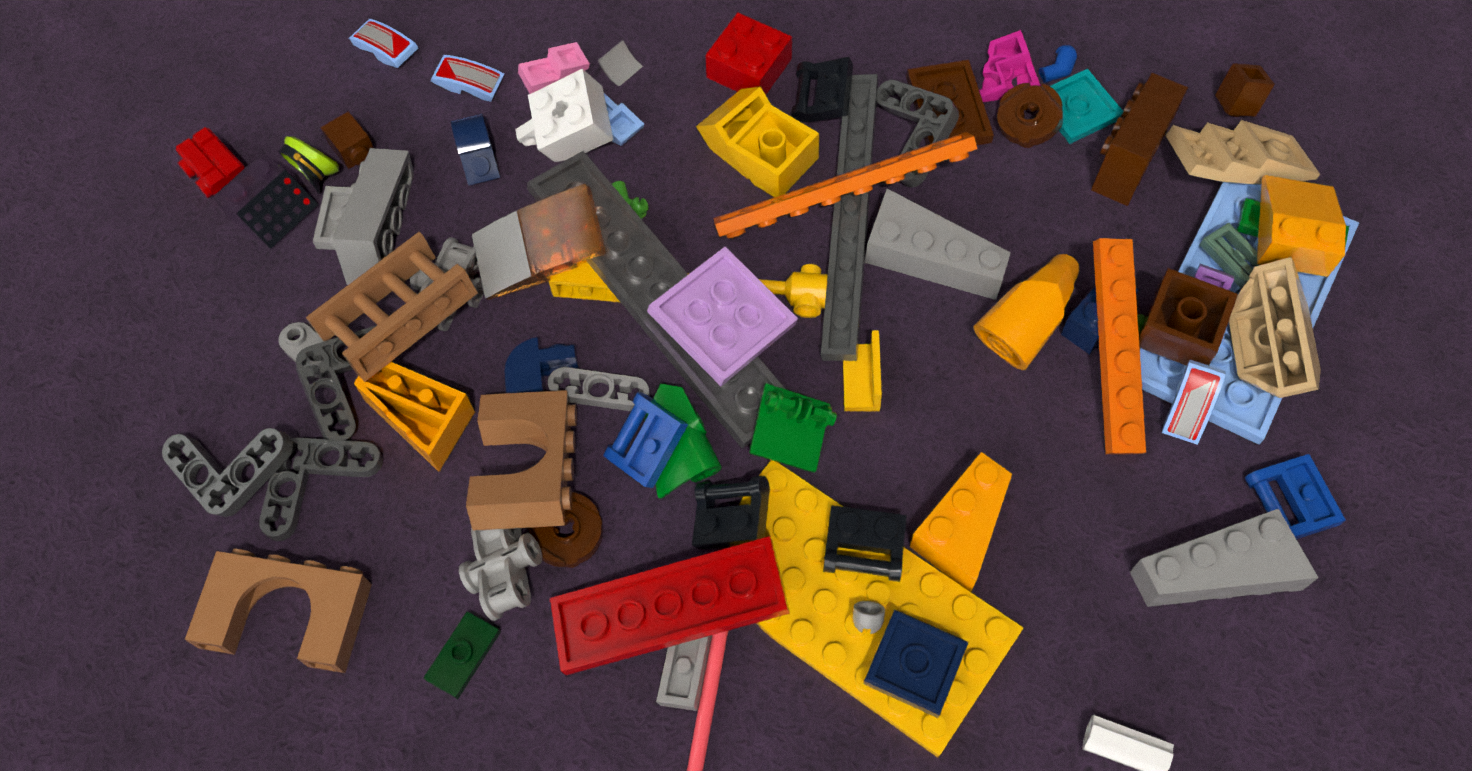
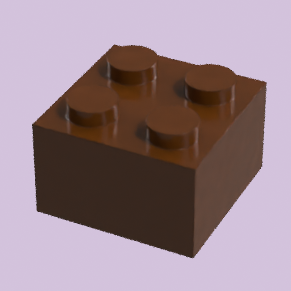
[1139,268,1238,366]

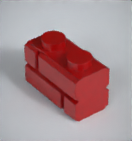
[175,127,253,204]

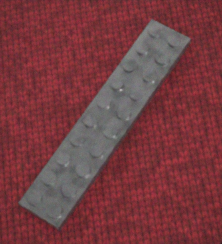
[527,151,785,448]

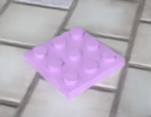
[647,247,798,386]

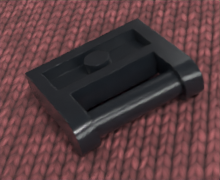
[791,57,853,123]
[692,476,770,549]
[823,505,907,582]

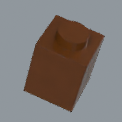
[1215,63,1275,117]
[320,111,374,170]

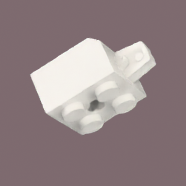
[515,69,613,162]

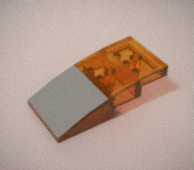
[472,184,606,300]

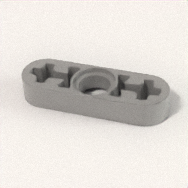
[548,367,650,411]

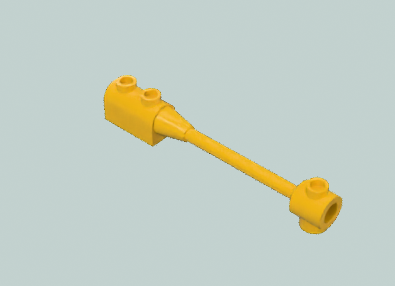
[549,245,828,318]

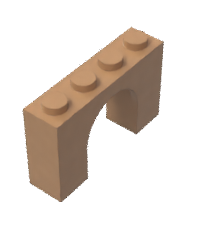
[466,390,577,531]
[185,549,372,673]

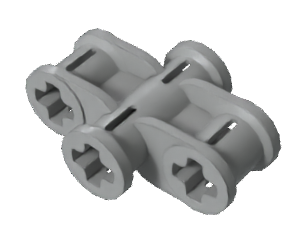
[410,237,484,332]
[459,527,542,621]

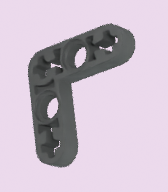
[877,80,959,188]
[296,325,377,442]
[162,428,293,517]
[259,438,383,541]

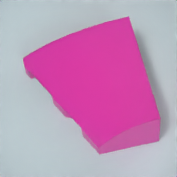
[979,30,1040,102]

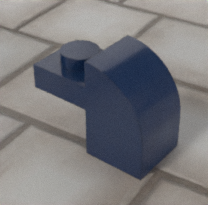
[451,113,500,186]
[505,337,579,393]

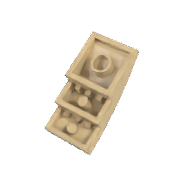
[1166,120,1320,184]

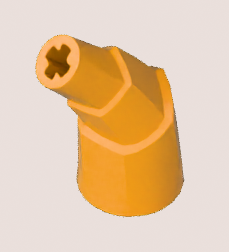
[973,254,1079,370]

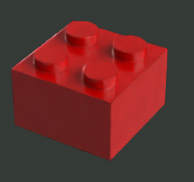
[705,12,792,95]

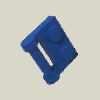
[603,392,688,488]
[1245,454,1346,540]

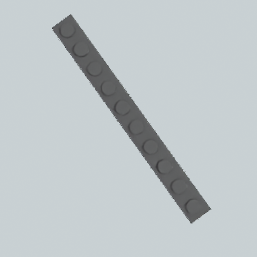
[821,74,879,361]

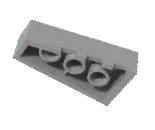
[330,148,414,285]
[865,189,1011,300]
[1130,509,1318,607]

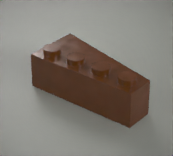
[1091,73,1188,206]

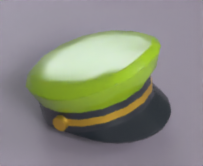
[278,136,339,194]

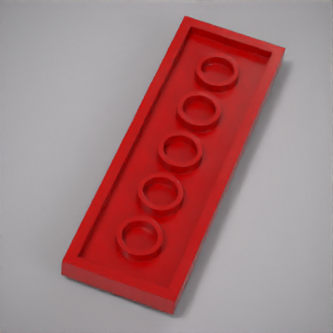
[550,536,790,675]

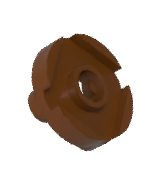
[997,83,1063,148]
[528,492,603,568]

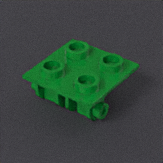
[749,383,837,473]

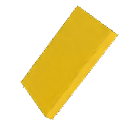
[843,330,882,411]

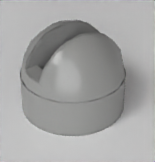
[852,601,885,634]

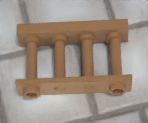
[306,232,478,382]

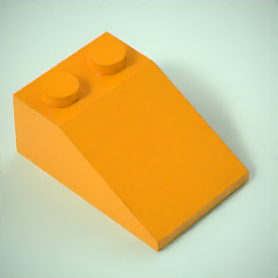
[1257,175,1346,277]

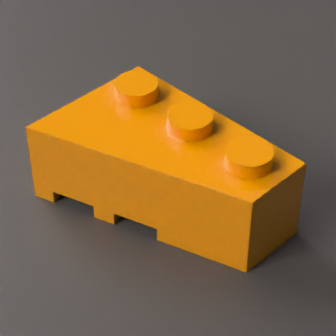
[354,362,475,472]
[910,452,1012,592]

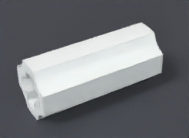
[1082,715,1174,771]

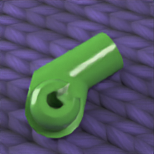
[612,181,649,219]

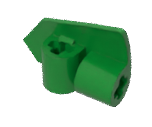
[644,384,722,499]

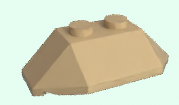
[1229,257,1321,398]

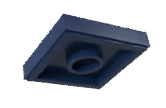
[863,610,969,718]

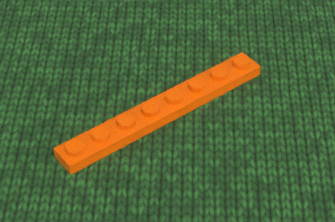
[713,132,977,238]

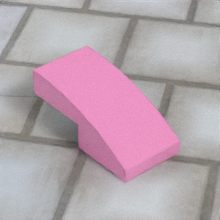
[518,42,590,94]

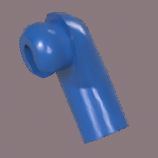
[1039,45,1077,83]

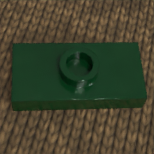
[423,612,501,700]

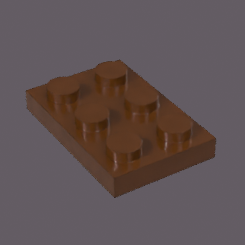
[906,59,994,145]

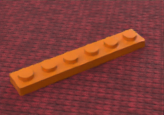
[1093,238,1146,454]

